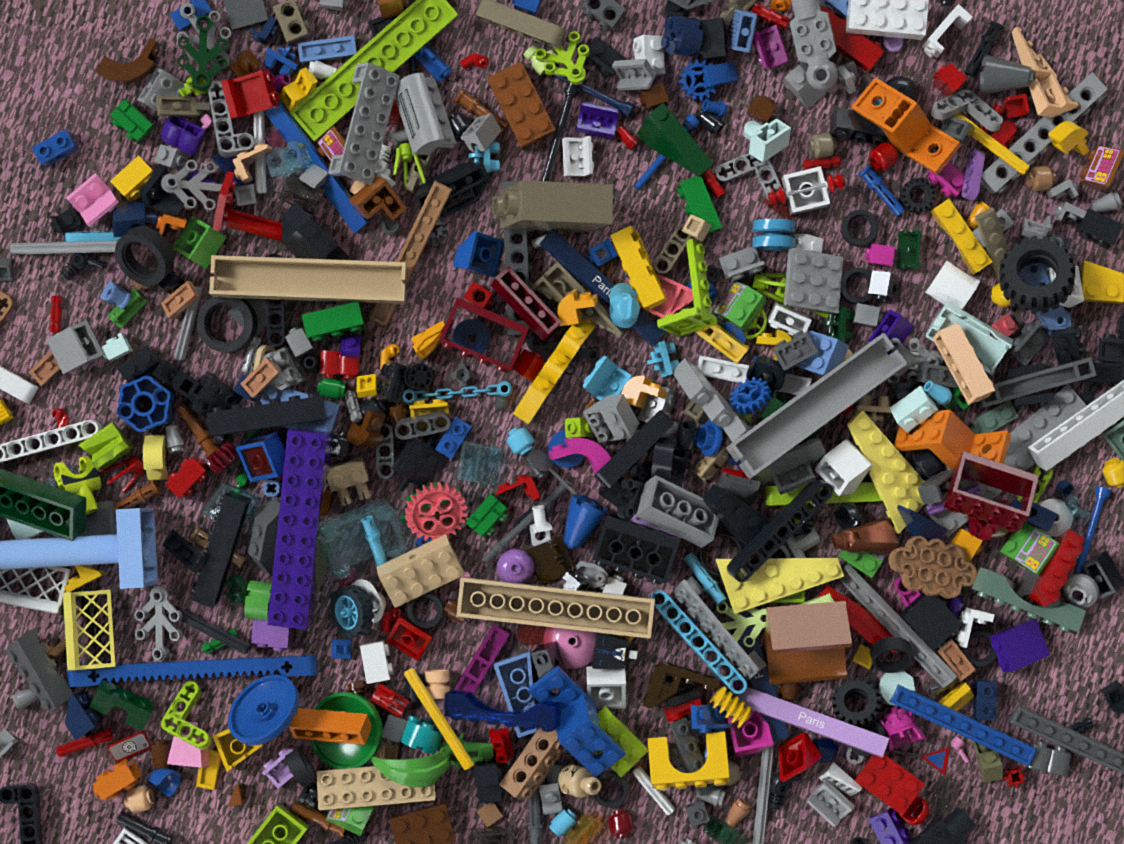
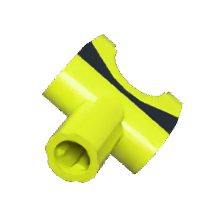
[53,456,101,515]

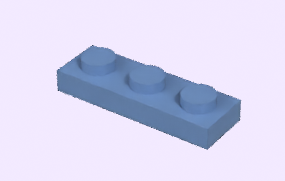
[297,35,357,63]

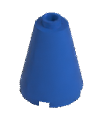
[563,494,608,549]

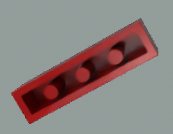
[821,6,884,72]

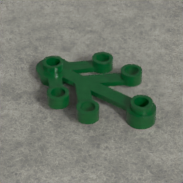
[177,15,228,91]

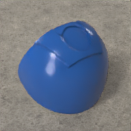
[147,768,181,797]

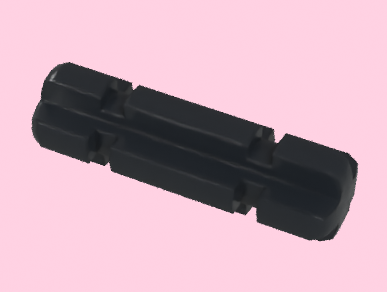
[1068,718,1094,733]

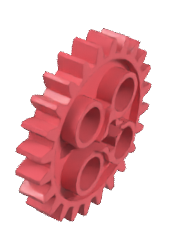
[405,482,468,541]

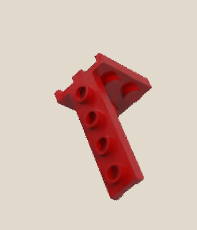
[213,171,282,241]

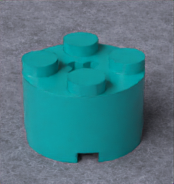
[401,715,443,754]

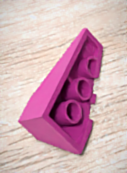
[720,681,773,758]

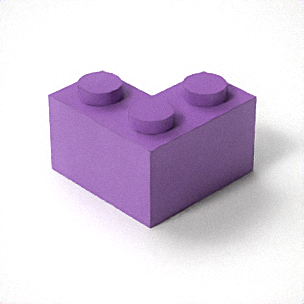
[252,620,293,651]

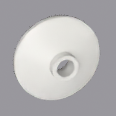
[1038,499,1073,537]

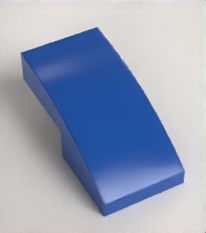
[703,62,739,87]

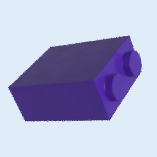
[990,619,1050,672]

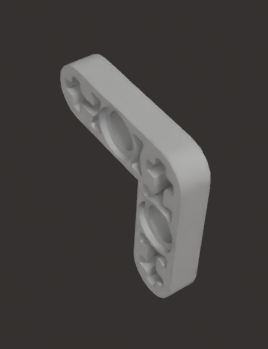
[931,90,1003,131]
[715,153,781,201]

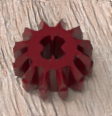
[207,442,239,474]

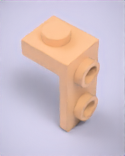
[233,143,273,183]

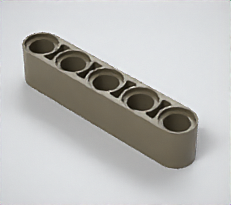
[475,0,566,49]

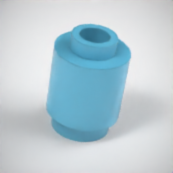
[549,809,577,837]

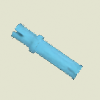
[361,515,387,567]
[683,552,727,606]

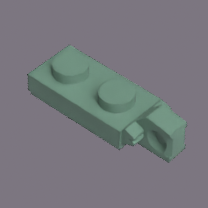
[969,400,1019,434]

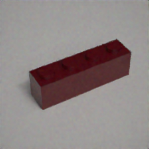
[491,266,562,341]

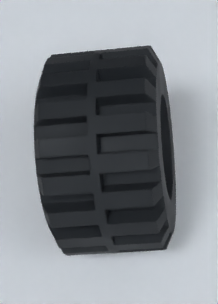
[832,677,882,729]

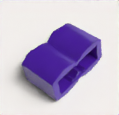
[161,117,205,155]

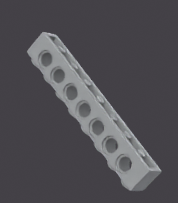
[981,72,1108,195]

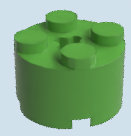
[244,580,272,621]

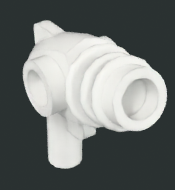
[374,144,396,188]

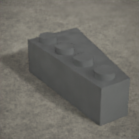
[5,628,73,713]

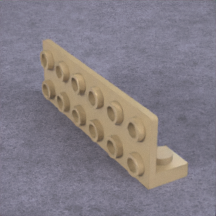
[316,766,436,811]

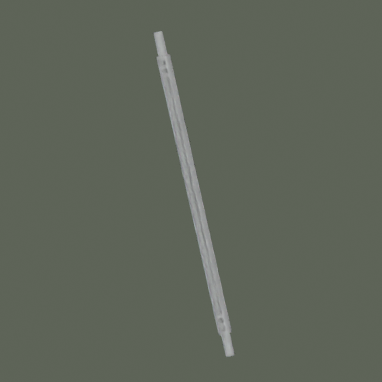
[753,684,781,844]

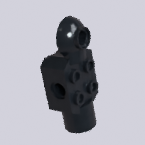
[909,806,977,844]

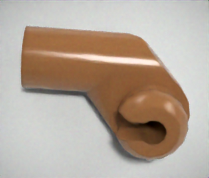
[45,639,66,658]

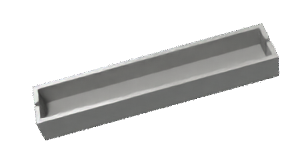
[726,333,907,479]

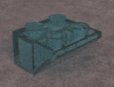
[457,441,502,485]

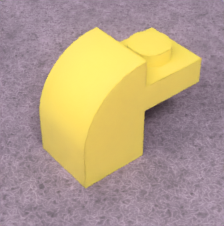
[143,435,168,480]

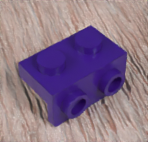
[576,102,619,139]
[868,807,911,844]

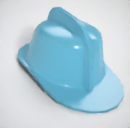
[610,283,640,328]

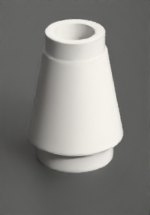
[309,60,337,79]

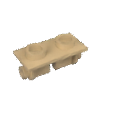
[693,445,730,482]

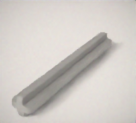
[174,286,203,361]

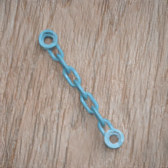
[402,381,512,404]

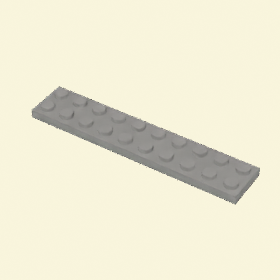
[922,384,1087,537]

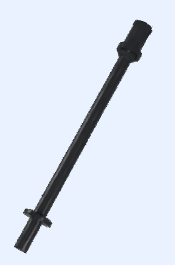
[541,73,579,182]

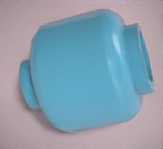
[506,427,535,456]

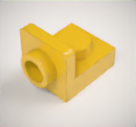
[357,374,378,398]

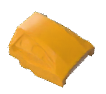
[411,321,445,361]

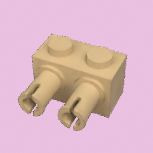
[327,456,371,506]

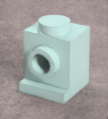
[101,333,133,361]

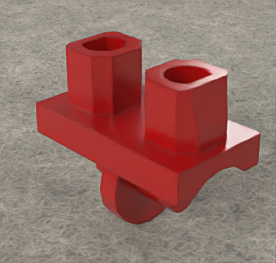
[370,683,410,718]
[489,728,515,763]

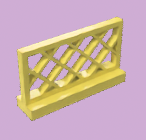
[63,590,116,672]

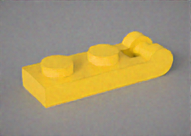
[695,323,749,364]

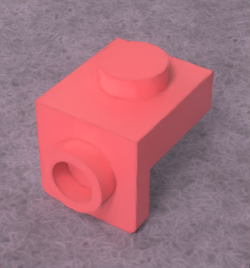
[990,313,1019,337]

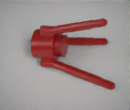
[98,455,144,493]

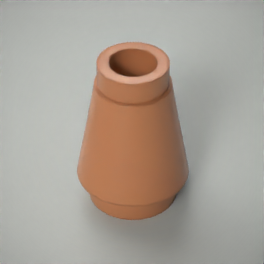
[725,798,751,828]

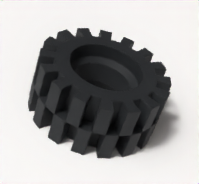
[900,178,936,214]

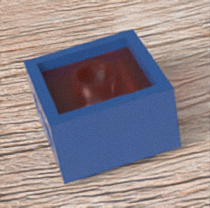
[236,433,285,482]

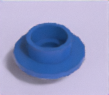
[453,319,490,354]
[696,420,723,457]

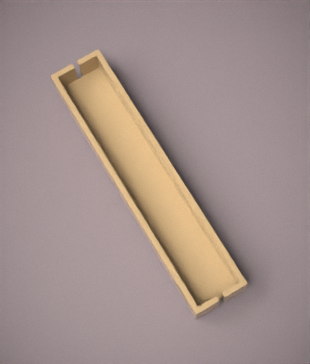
[209,255,407,304]

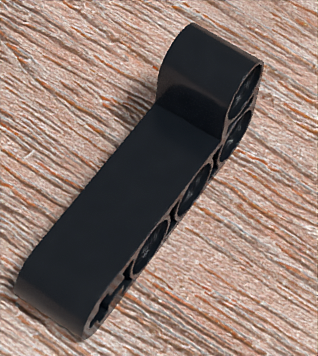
[0,783,43,844]

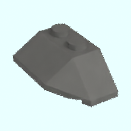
[246,499,280,577]

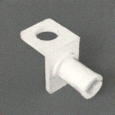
[529,505,553,546]

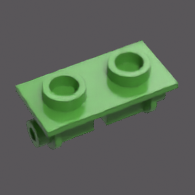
[107,288,148,329]

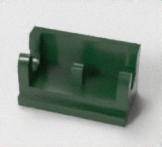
[896,230,921,271]

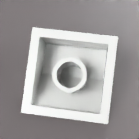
[586,666,626,709]

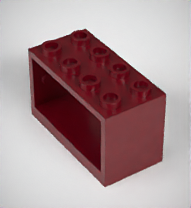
[439,297,531,374]
[943,451,1039,532]

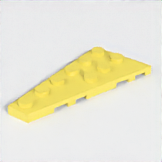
[847,410,925,533]
[715,558,844,614]

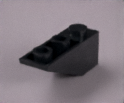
[830,107,889,146]

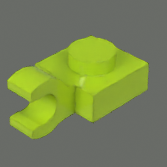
[178,76,208,97]

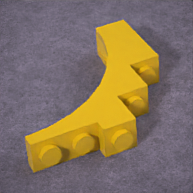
[513,318,597,425]

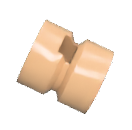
[424,670,450,699]

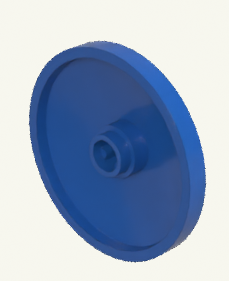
[228,675,300,746]

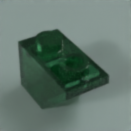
[703,814,751,844]

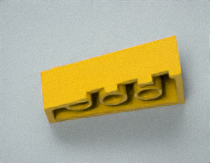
[610,226,668,311]
[1079,261,1124,304]
[212,728,267,772]

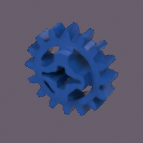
[678,59,719,102]
[729,377,772,415]

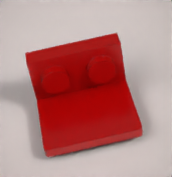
[495,474,541,500]

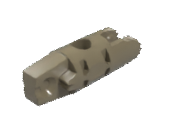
[406,150,437,194]

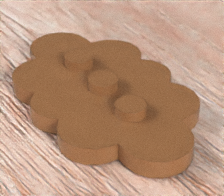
[888,536,978,599]

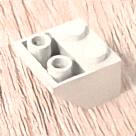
[815,439,873,496]

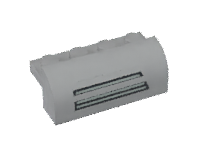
[395,73,456,155]

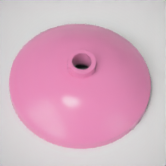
[543,627,596,669]

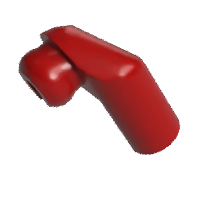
[52,408,70,429]

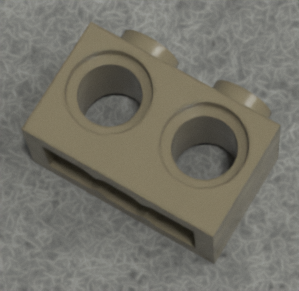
[273,0,311,45]

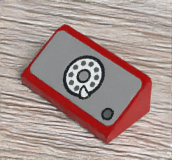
[107,729,151,763]

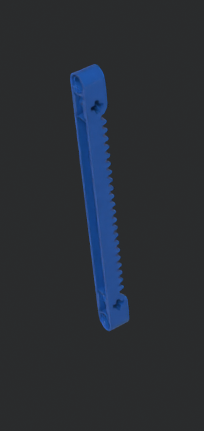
[67,655,317,687]

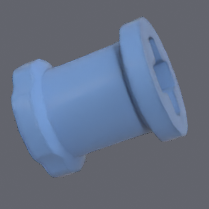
[263,480,282,497]

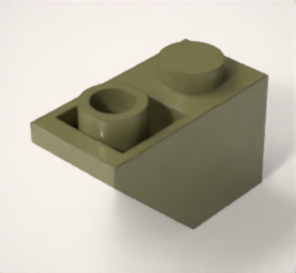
[972,741,1003,783]

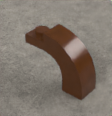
[95,38,160,84]

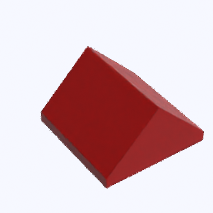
[385,616,433,661]
[778,732,822,782]

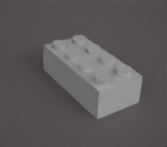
[636,475,719,548]

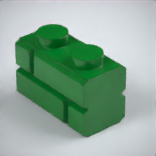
[110,99,156,143]
[465,493,508,538]

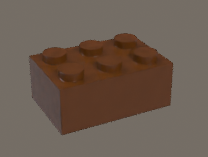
[389,801,456,844]

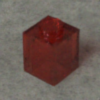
[516,624,544,645]

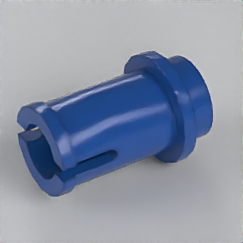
[702,99,728,117]

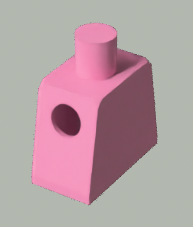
[167,722,209,767]

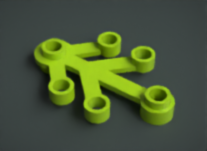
[535,31,590,85]

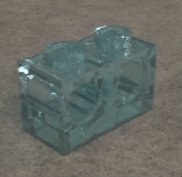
[265,140,313,178]

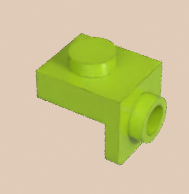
[565,418,595,438]

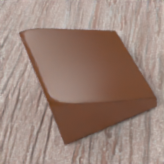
[228,783,245,807]

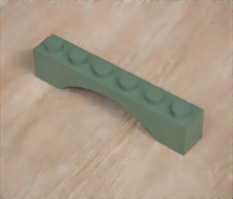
[972,567,1086,633]

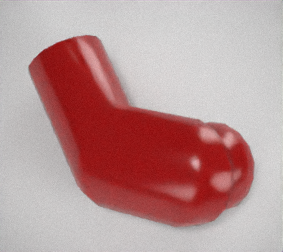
[459,53,488,70]
[381,607,402,633]

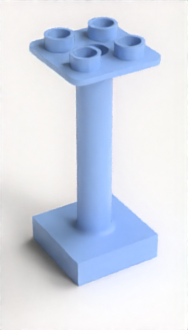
[0,507,158,589]

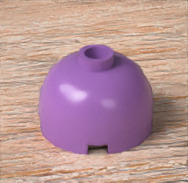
[497,549,534,584]

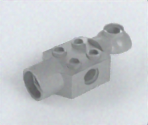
[790,0,838,90]

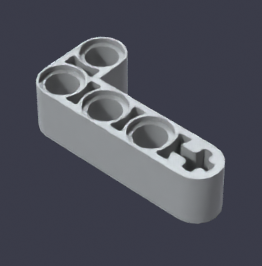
[208,81,254,158]

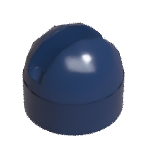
[1056,480,1073,497]

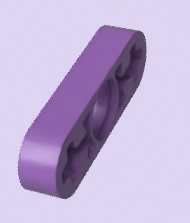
[962,148,985,201]

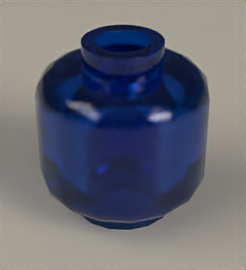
[812,737,838,763]

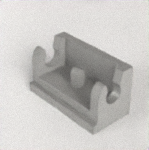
[461,113,502,152]

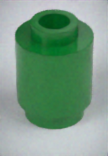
[317,378,346,399]

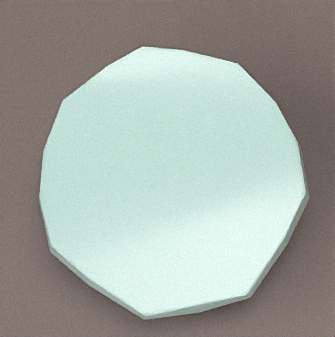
[878,670,915,706]

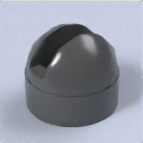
[495,395,509,411]

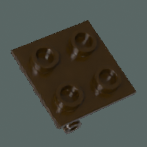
[526,536,577,585]

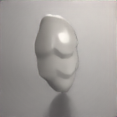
[574,561,609,588]

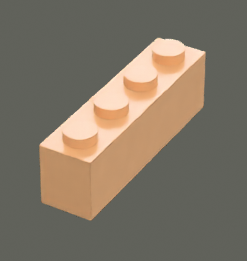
[933,323,995,405]

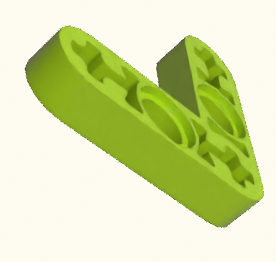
[161,681,211,750]

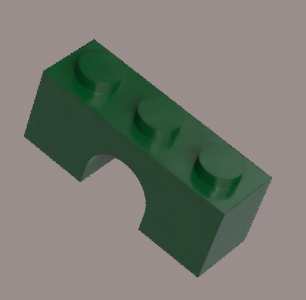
[89,680,155,731]

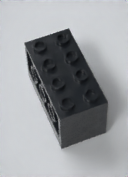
[592,512,681,585]

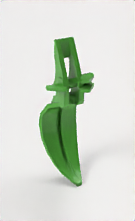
[371,733,493,787]

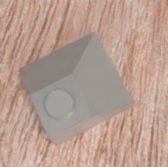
[782,62,836,110]

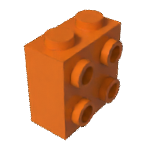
[92,759,143,801]

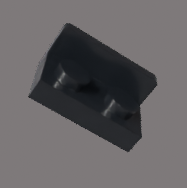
[583,36,627,78]

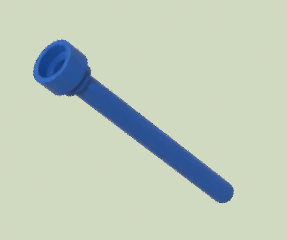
[635,113,701,190]
[1074,486,1111,575]

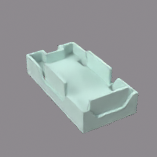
[925,301,1013,375]

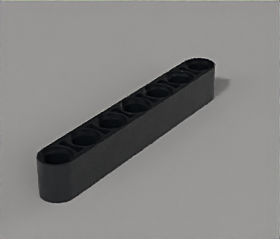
[727,478,833,582]

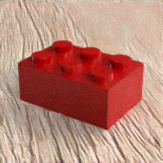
[854,754,925,816]

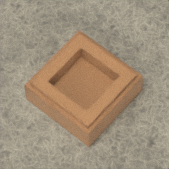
[476,802,503,827]

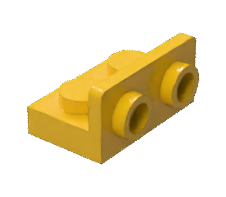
[938,681,974,711]

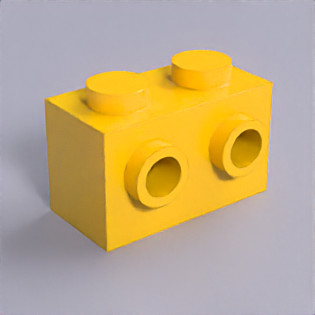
[110,155,154,202]

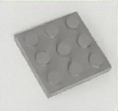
[784,248,843,314]

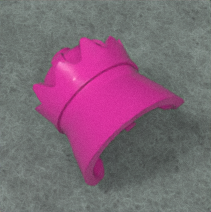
[880,706,927,752]

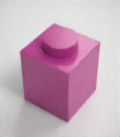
[865,244,895,268]

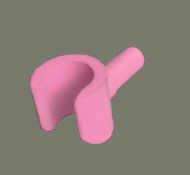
[200,114,213,131]
[951,736,969,763]

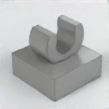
[235,184,257,207]

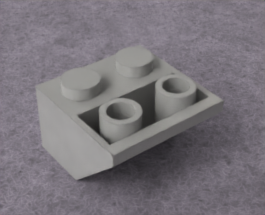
[46,320,104,374]
[583,394,639,443]

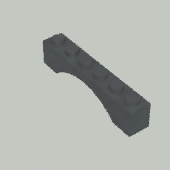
[979,357,1097,408]

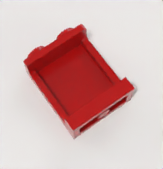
[221,69,279,119]

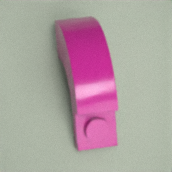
[548,437,611,475]

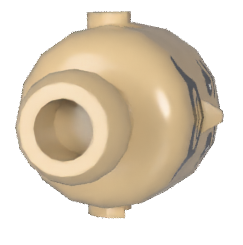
[558,764,601,798]

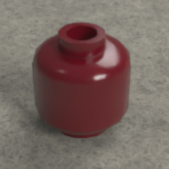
[608,809,635,839]

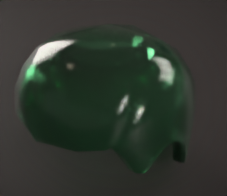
[225,574,250,605]

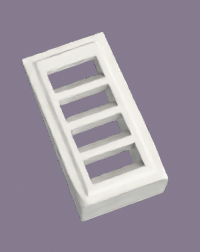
[818,762,862,797]

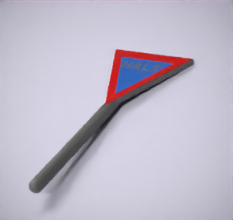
[885,747,950,775]

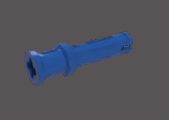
[858,164,905,217]

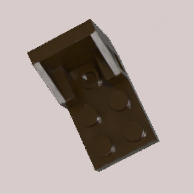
[642,661,720,709]

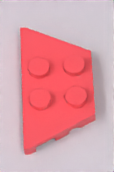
[635,273,693,318]

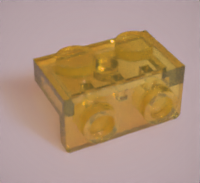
[564,811,603,844]

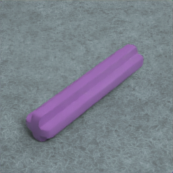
[926,484,981,516]

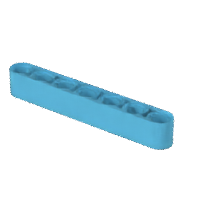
[651,590,747,695]

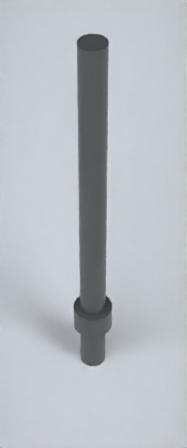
[482,480,571,564]

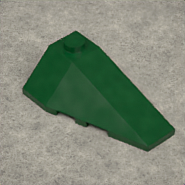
[637,103,714,177]

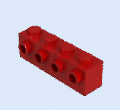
[1029,529,1085,607]

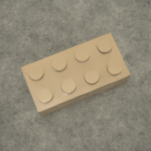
[376,534,465,608]

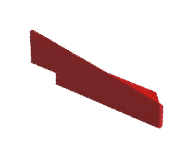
[818,586,897,654]

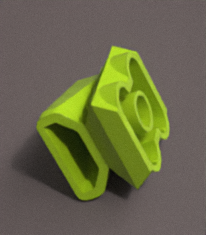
[79,422,134,470]

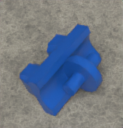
[264,45,300,77]

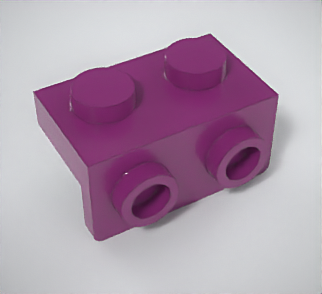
[752,25,790,70]

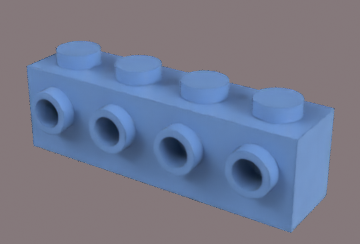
[1018,263,1072,336]

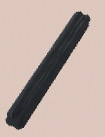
[165,604,251,654]

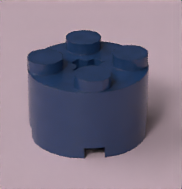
[661,16,703,57]

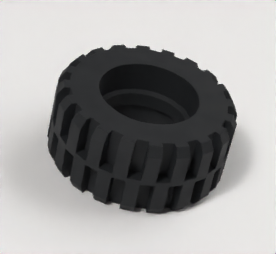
[999,236,1075,314]

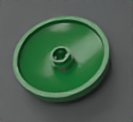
[310,692,383,769]

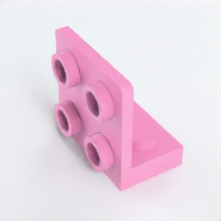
[66,173,118,227]

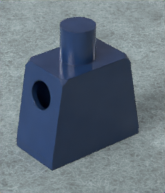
[113,200,157,237]
[1010,498,1058,531]

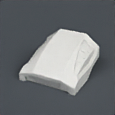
[925,261,980,309]

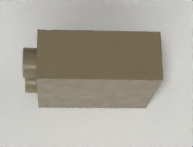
[492,180,613,232]

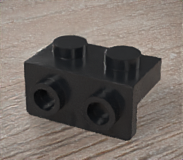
[1051,321,1085,365]

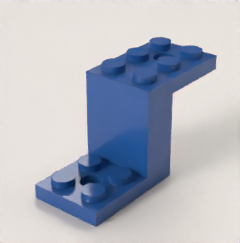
[528,666,626,777]

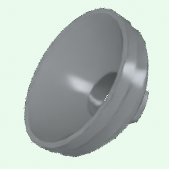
[1063,574,1099,609]

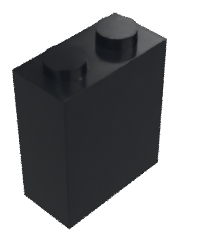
[899,592,962,650]

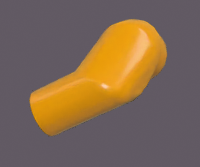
[380,344,400,369]

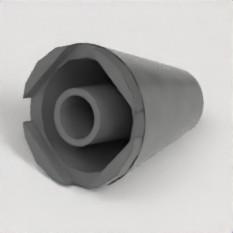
[980,55,1035,94]

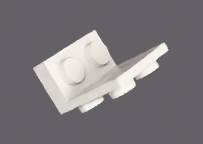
[954,607,994,648]

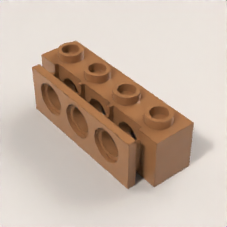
[499,721,565,801]

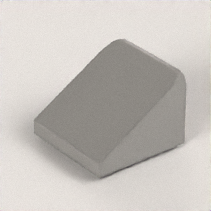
[299,164,328,188]

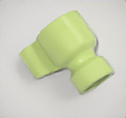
[523,45,557,76]

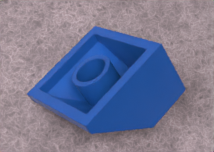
[453,231,504,278]

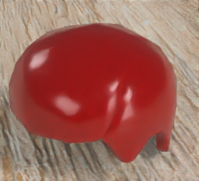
[899,795,930,826]

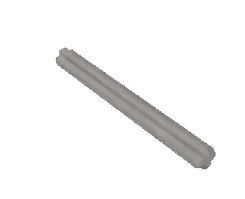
[10,240,117,254]

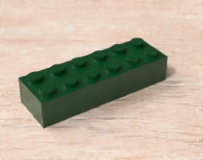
[0,469,86,541]

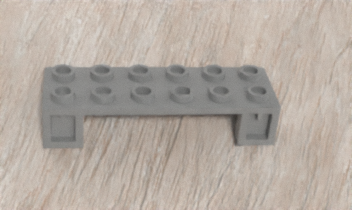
[328,62,400,185]
[674,576,766,680]

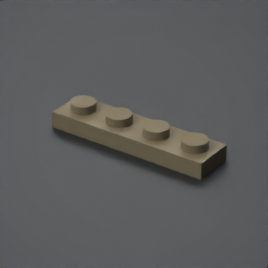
[975,207,1009,280]

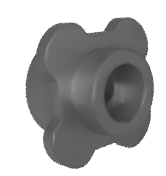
[451,363,474,386]

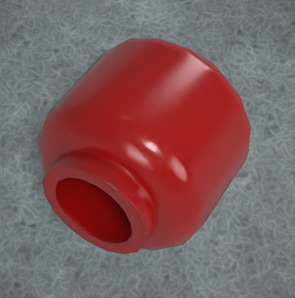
[869,142,898,171]

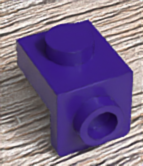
[340,335,362,357]

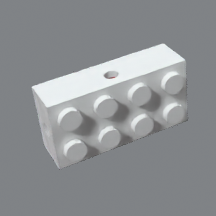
[845,0,929,40]

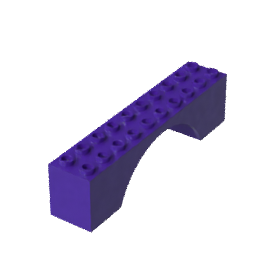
[267,428,333,630]

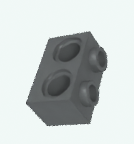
[581,0,626,31]

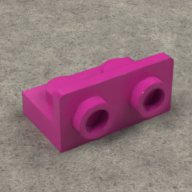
[926,162,965,198]

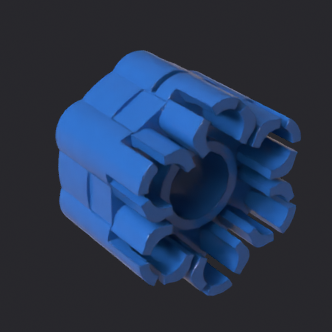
[117,376,177,433]

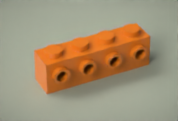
[289,708,372,745]

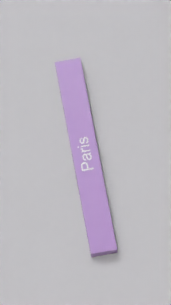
[737,685,889,758]

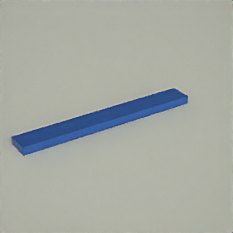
[264,99,370,234]
[890,684,1037,766]

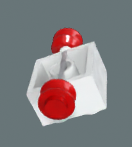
[768,166,846,216]

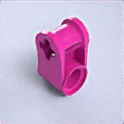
[894,576,921,607]

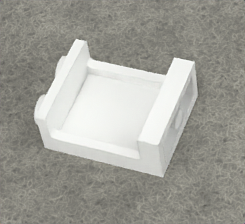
[922,4,973,59]

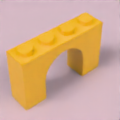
[648,732,730,791]

